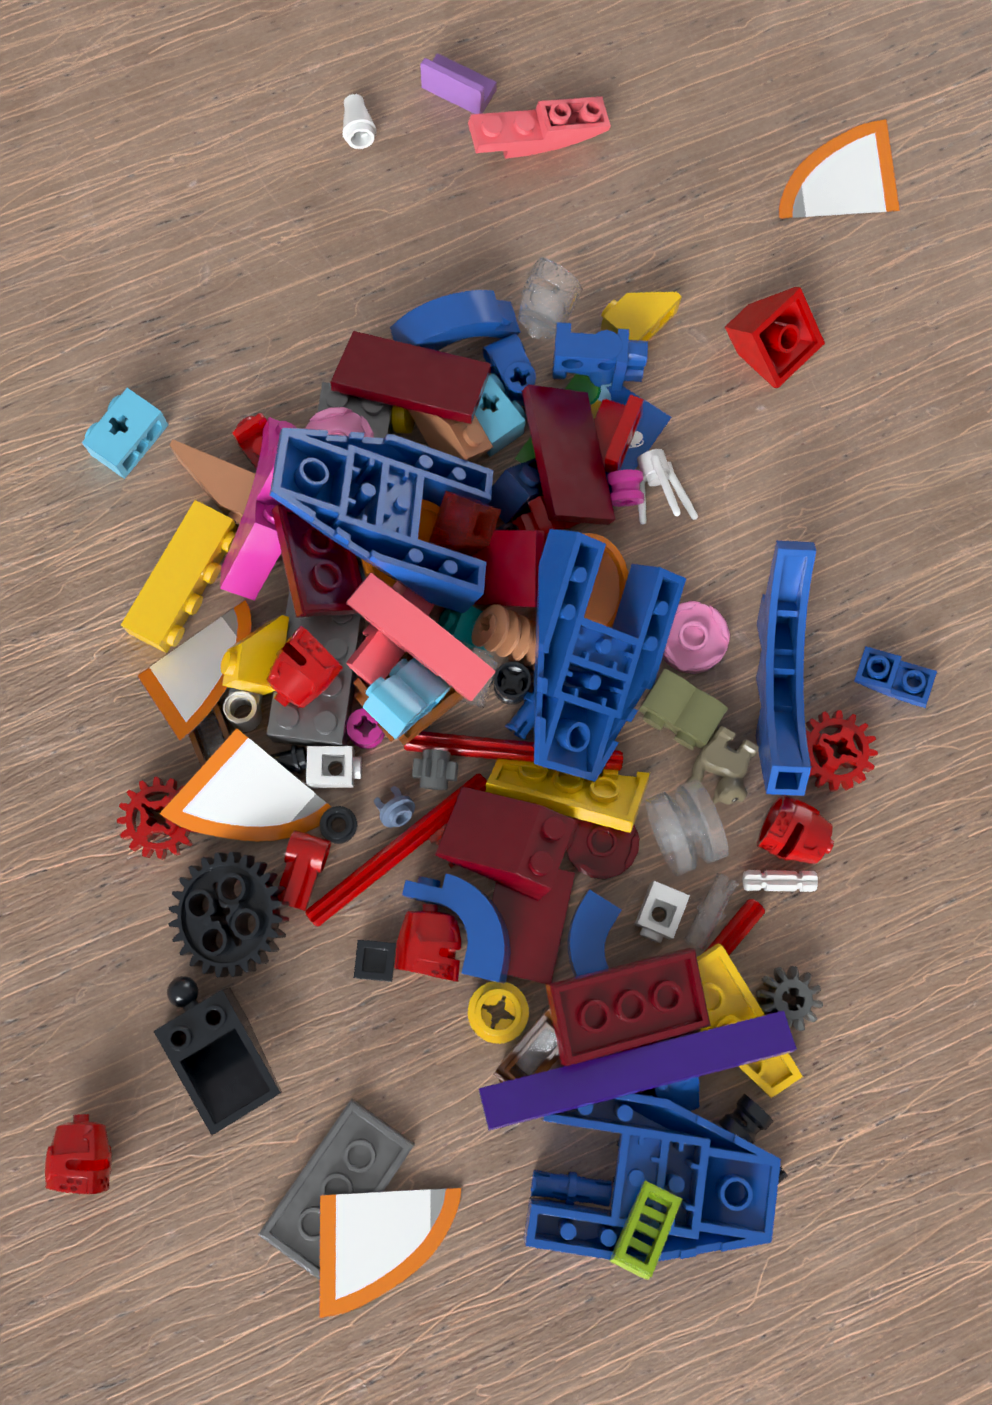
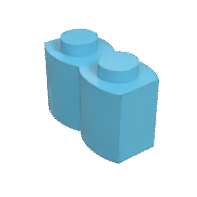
[363,658,451,739]

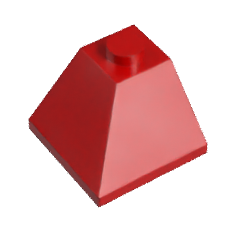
[725,287,825,389]

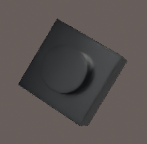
[353,939,397,982]

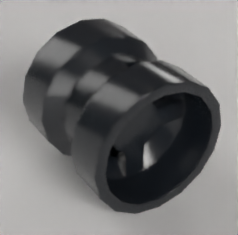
[494,662,531,705]
[718,1094,774,1144]

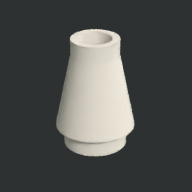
[343,94,376,149]

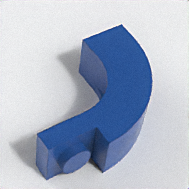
[390,290,520,351]
[402,873,510,984]
[567,889,622,977]

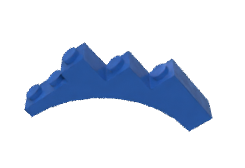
[755,540,816,796]

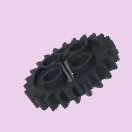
[168,852,290,978]

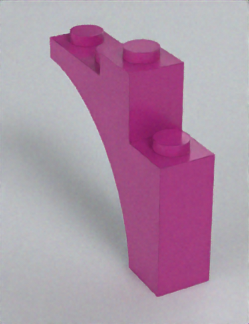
[220,417,296,601]

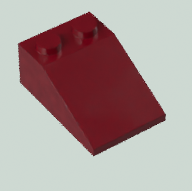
[435,786,576,900]

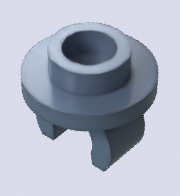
[374,786,415,828]

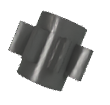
[412,749,458,790]

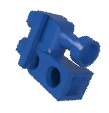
[552,322,648,391]

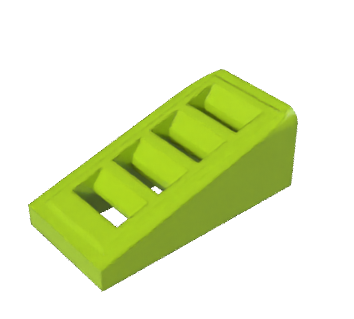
[609,1180,682,1279]

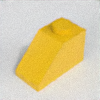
[600,292,682,341]
[221,615,289,695]

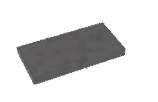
[258,1099,415,1280]

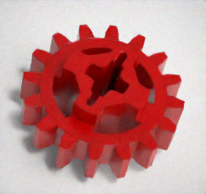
[805,710,878,792]
[117,777,198,860]

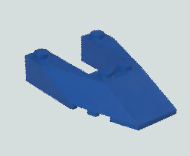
[270,427,494,613]
[534,529,686,782]
[524,1093,781,1262]

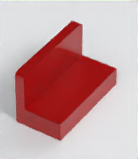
[594,395,644,473]

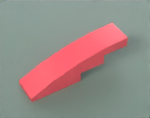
[346,573,496,701]
[346,582,435,687]

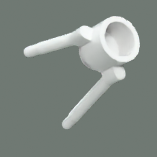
[637,449,698,525]

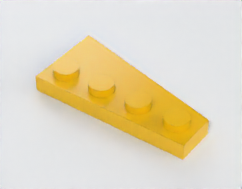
[486,759,650,833]
[697,944,803,1098]

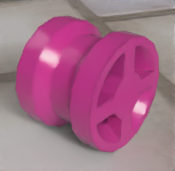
[607,470,645,507]
[346,708,385,749]

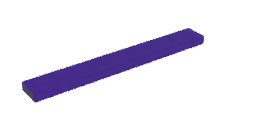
[479,1011,797,1131]

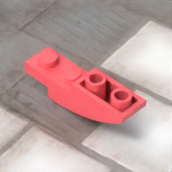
[468,96,611,159]

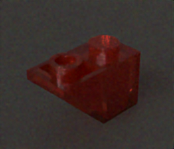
[428,491,501,557]

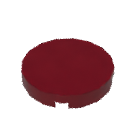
[566,817,640,880]

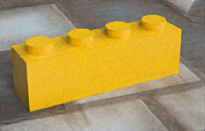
[121,500,238,654]

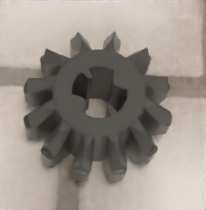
[756,966,823,1031]

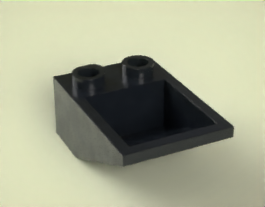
[153,976,282,1136]

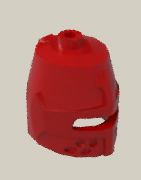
[266,626,343,708]
[757,795,834,864]
[395,904,462,982]
[45,1114,112,1194]

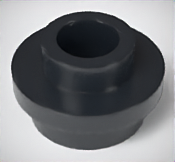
[320,806,358,844]

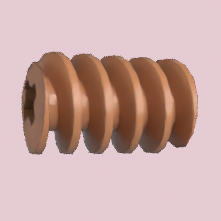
[471,604,536,671]

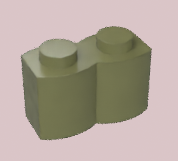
[639,669,728,750]

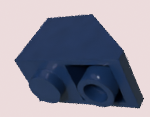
[488,458,543,524]

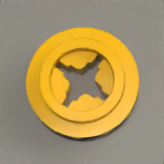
[468,981,529,1044]

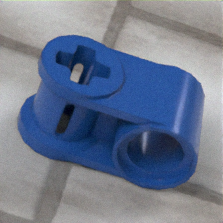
[482,333,536,407]

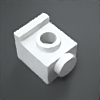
[306,746,362,789]
[634,881,690,943]

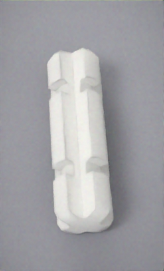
[743,870,818,892]

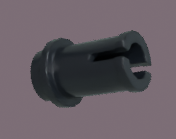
[270,745,307,774]

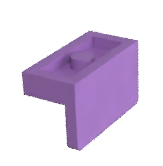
[420,53,497,114]

